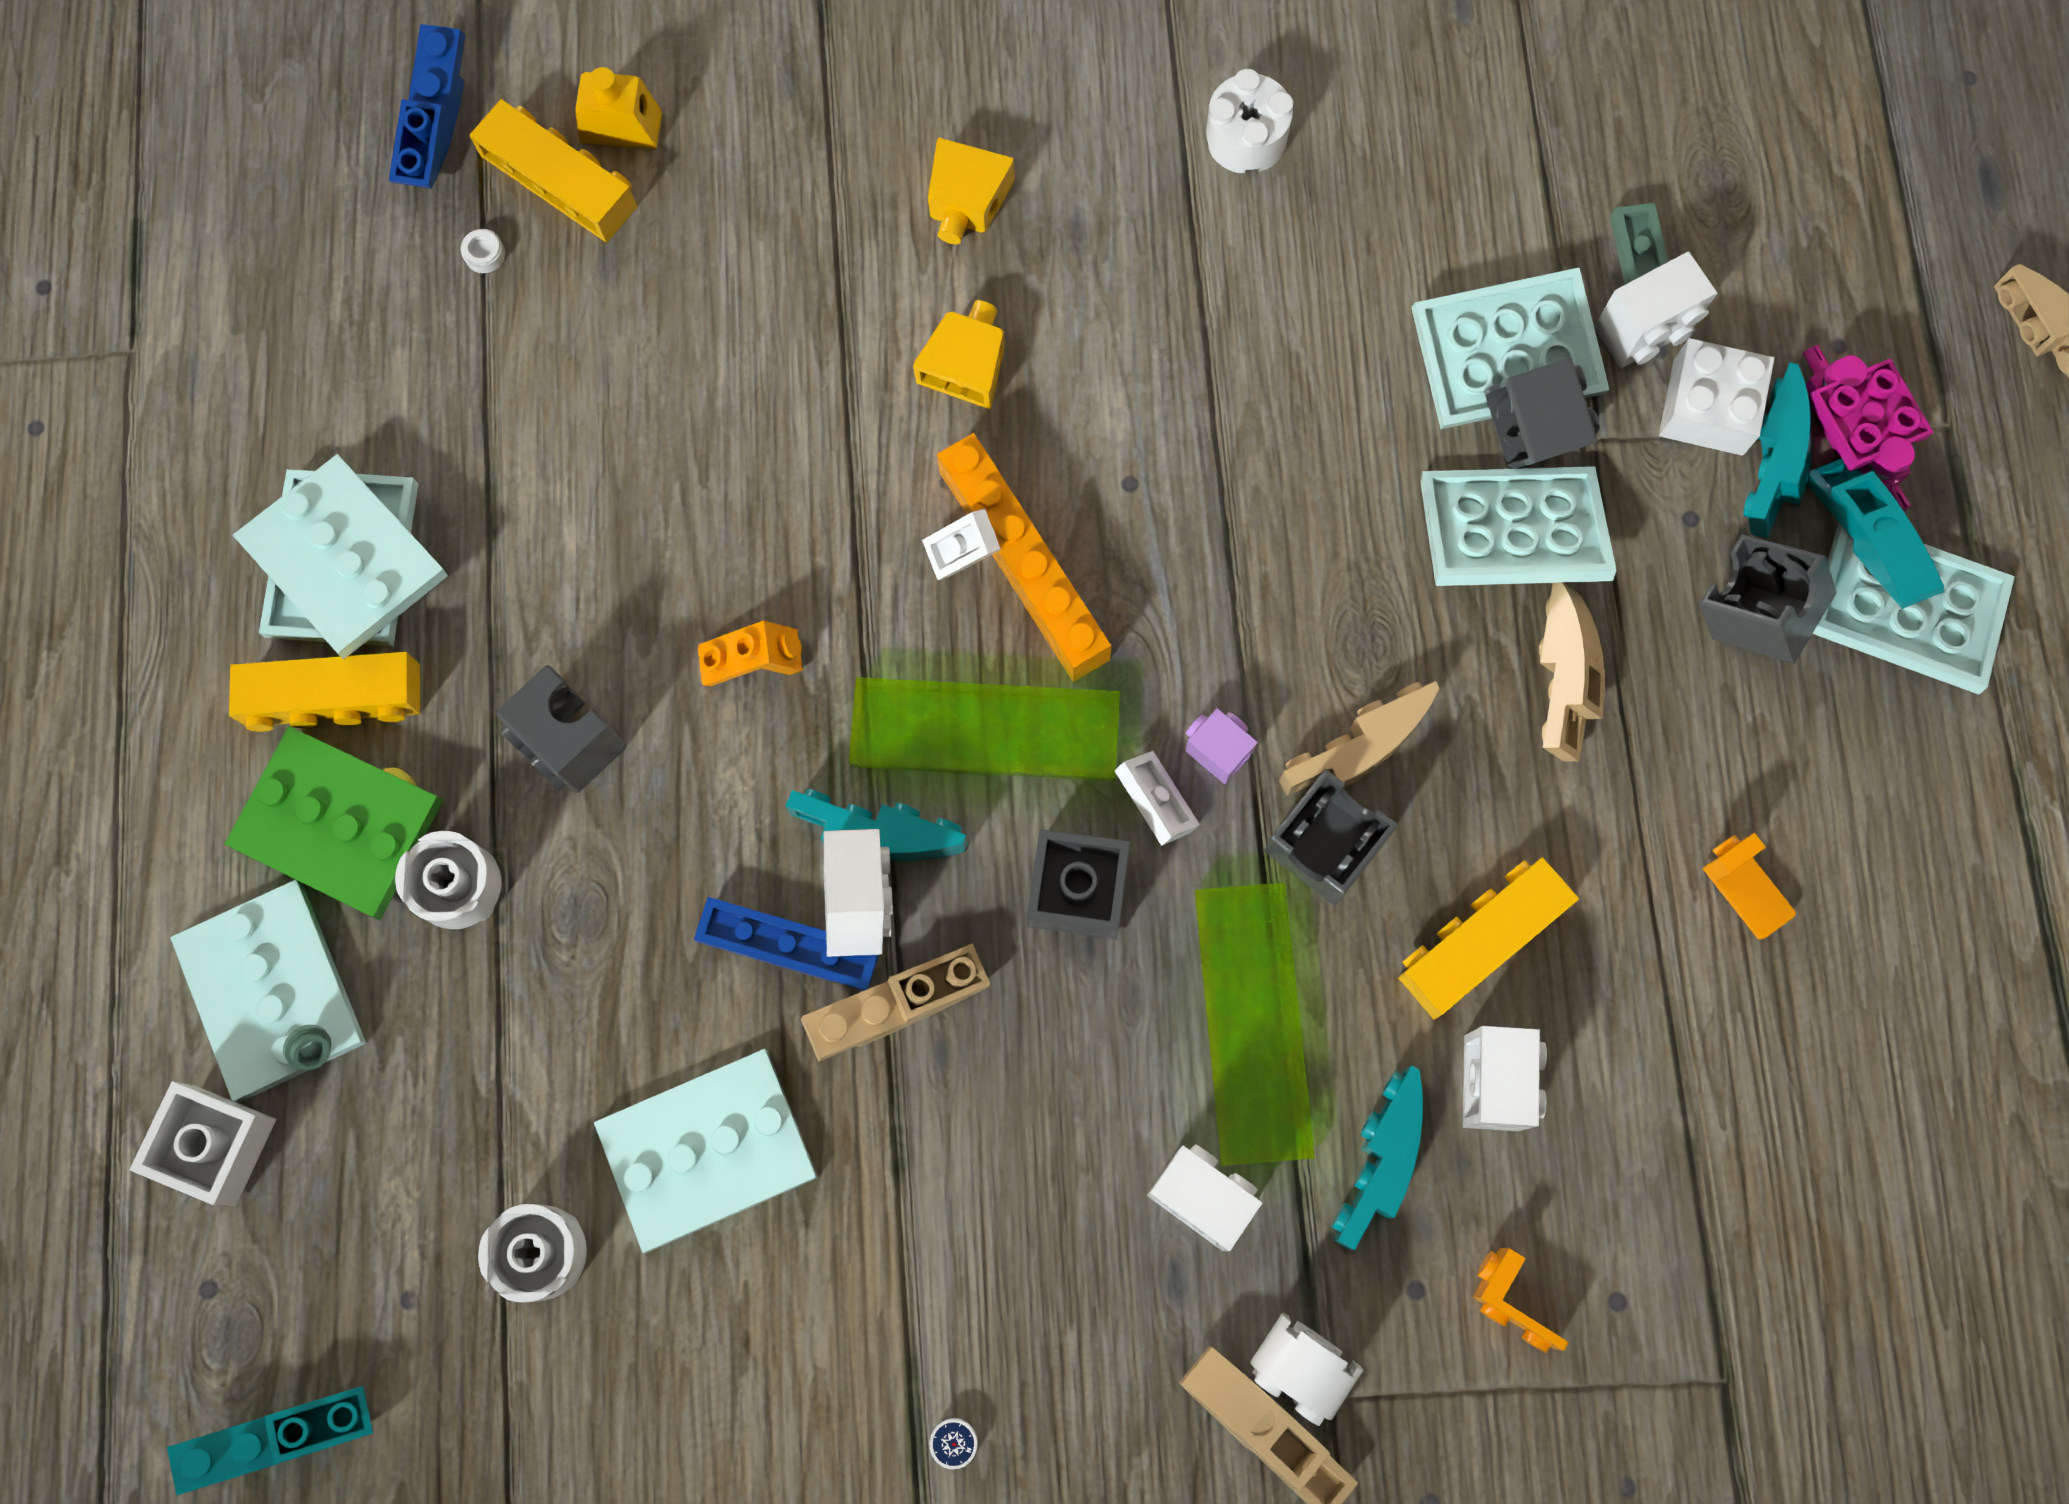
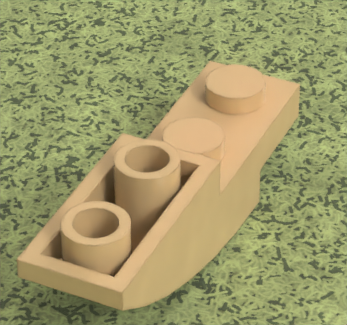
[1994,264,2069,378]
[1539,582,1605,761]
[1279,681,1440,796]
[801,944,991,1062]
[1179,1346,1358,1504]

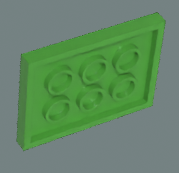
[224,726,444,920]

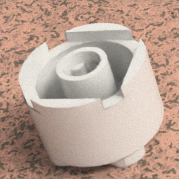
[1206,69,1293,173]
[395,831,501,929]
[478,1204,587,1302]
[1250,1313,1363,1426]

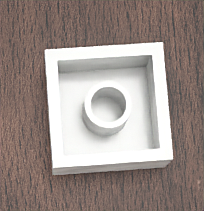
[1594,251,1717,369]
[1659,338,1775,456]
[824,829,892,957]
[1463,1026,1547,1131]
[129,1081,276,1206]
[1146,1144,1262,1251]

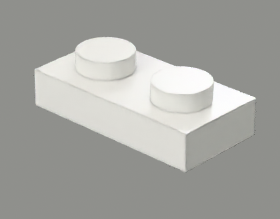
[922,509,1001,580]
[1114,751,1200,846]

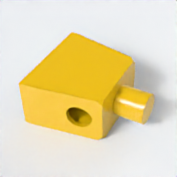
[576,67,662,149]
[928,137,1015,245]
[913,300,1005,409]

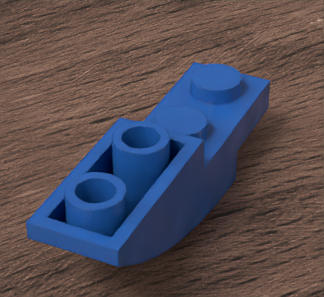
[389,24,466,189]

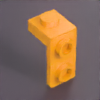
[698,620,803,687]
[1702,832,1796,940]
[1472,1248,1569,1353]

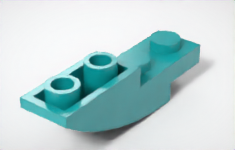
[1743,362,1813,539]
[1807,458,1944,609]
[785,789,969,861]
[1331,1065,1423,1250]
[167,1386,374,1496]

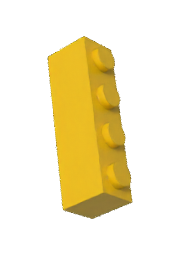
[469,99,638,243]
[229,652,420,732]
[1398,857,1579,1020]

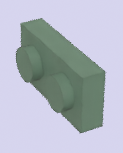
[1610,203,1668,285]

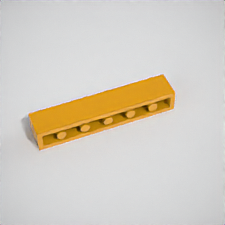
[937,433,1111,682]

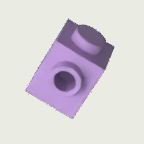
[1185,708,1258,785]

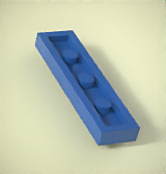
[694,897,880,991]

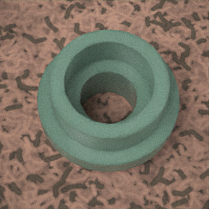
[283,1025,331,1070]

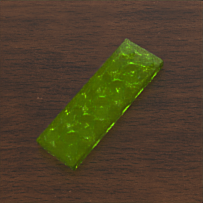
[849,677,1120,781]
[1194,882,1315,1167]

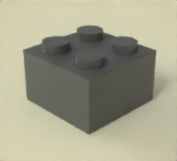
[1027,829,1130,940]

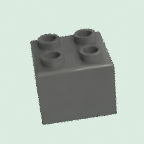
[1484,358,1600,469]
[1699,534,1837,664]
[496,665,626,793]
[1263,769,1399,906]

